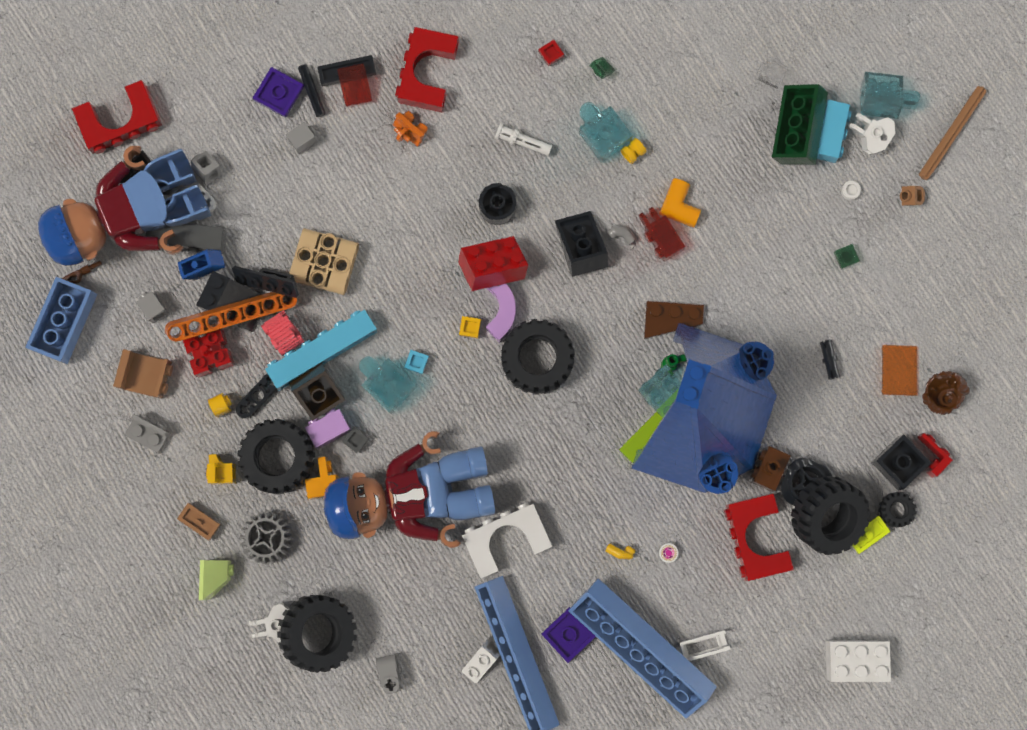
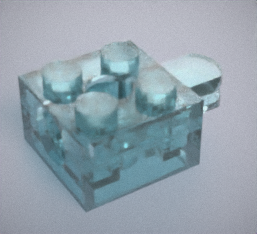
[860,72,920,119]
[579,102,633,163]
[359,356,417,414]

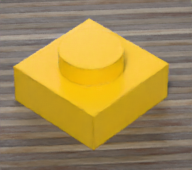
[459,316,481,339]

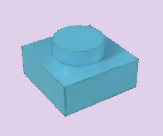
[404,350,429,375]

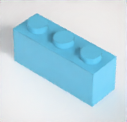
[817,100,851,163]

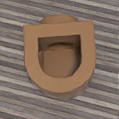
[900,186,925,206]

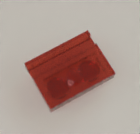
[337,63,372,107]

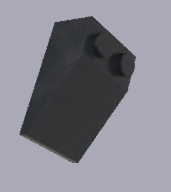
[555,211,608,277]
[196,271,267,332]

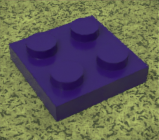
[252,67,304,118]
[541,607,596,663]

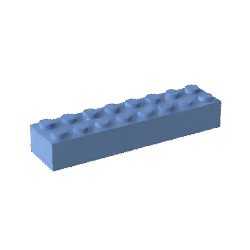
[568,579,717,718]

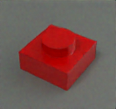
[538,40,564,67]

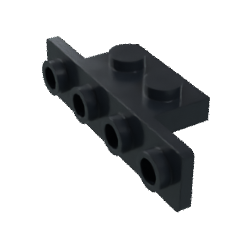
[232,266,299,298]

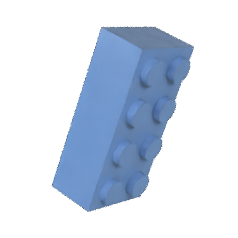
[25,277,98,364]

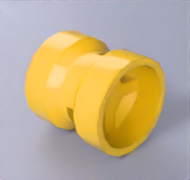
[620,138,647,164]

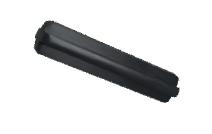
[298,64,325,117]

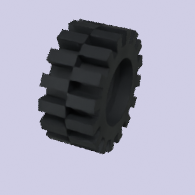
[878,492,917,527]

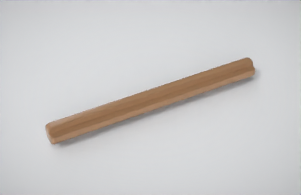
[919,86,986,180]

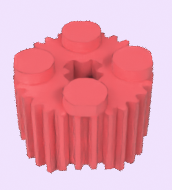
[261,310,305,356]

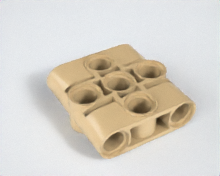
[289,228,359,295]

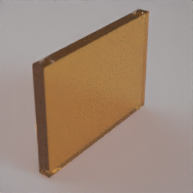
[881,345,917,396]

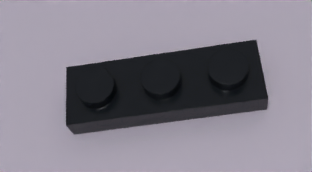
[317,55,376,86]

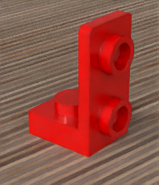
[917,433,953,478]

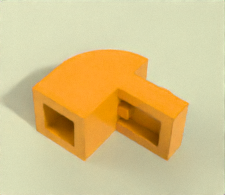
[305,457,338,500]

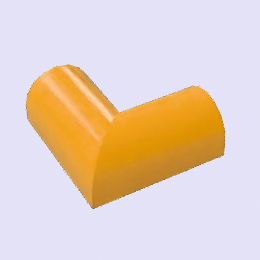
[659,178,701,228]

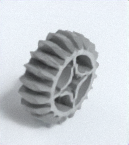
[240,511,293,564]

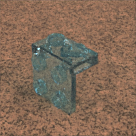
[638,364,681,417]

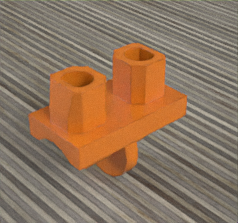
[393,111,428,147]

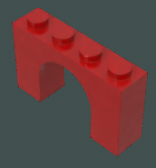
[395,27,459,113]
[72,80,162,154]
[724,494,794,581]

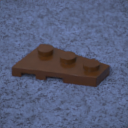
[644,301,704,339]

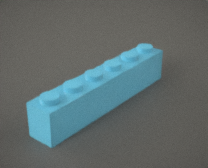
[265,310,377,391]

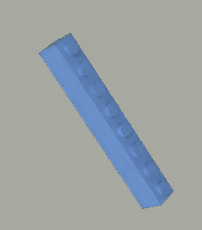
[475,576,560,730]

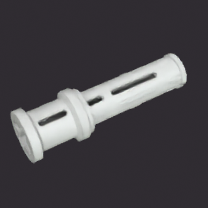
[495,123,552,156]

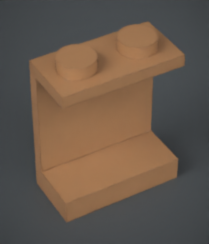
[113,349,173,399]

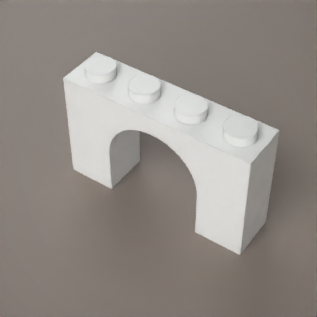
[462,502,552,579]

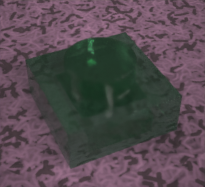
[589,57,615,79]
[833,244,860,269]

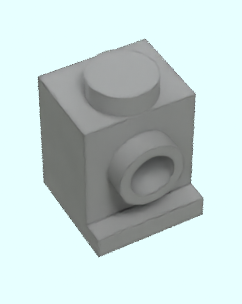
[191,151,221,186]

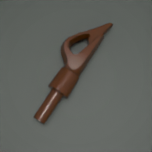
[61,260,102,284]

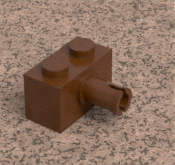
[750,446,790,492]

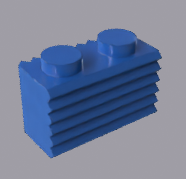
[178,249,225,280]

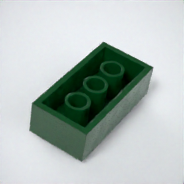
[772,84,828,165]

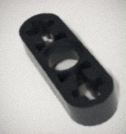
[236,374,277,419]

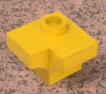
[206,454,236,485]

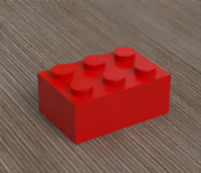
[458,236,528,291]

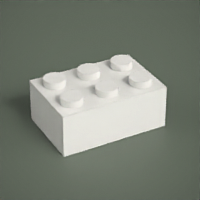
[825,640,891,682]

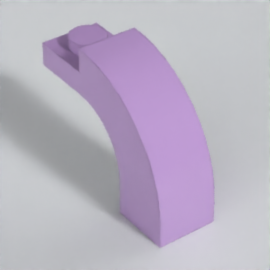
[486,284,516,343]

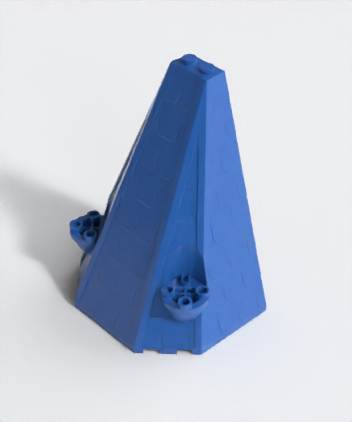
[631,323,777,494]

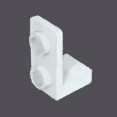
[462,636,500,683]

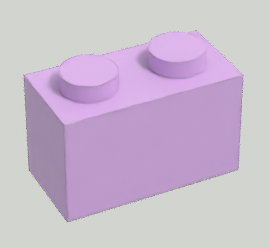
[305,408,351,449]

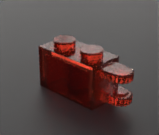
[639,207,685,262]

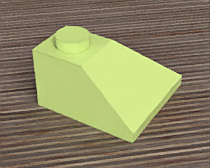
[199,560,234,600]

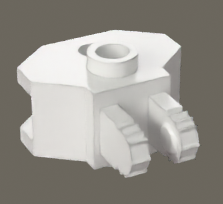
[849,113,895,154]
[249,602,290,642]

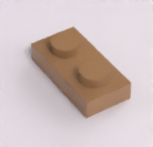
[177,503,221,541]

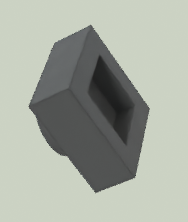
[342,427,369,454]

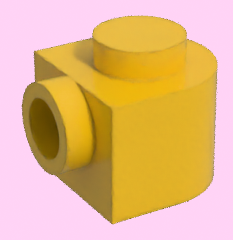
[208,393,232,418]

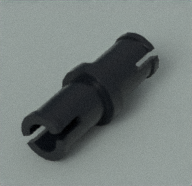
[820,340,840,380]

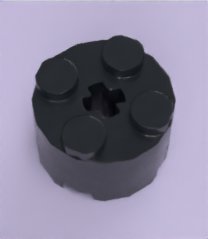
[478,183,517,225]

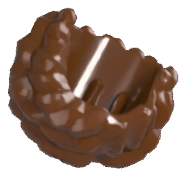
[922,371,970,415]

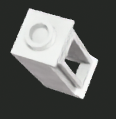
[676,630,731,661]

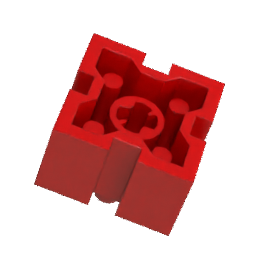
[183,329,235,378]

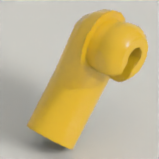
[605,543,636,560]

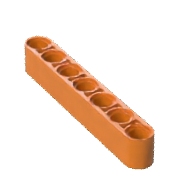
[165,292,297,342]

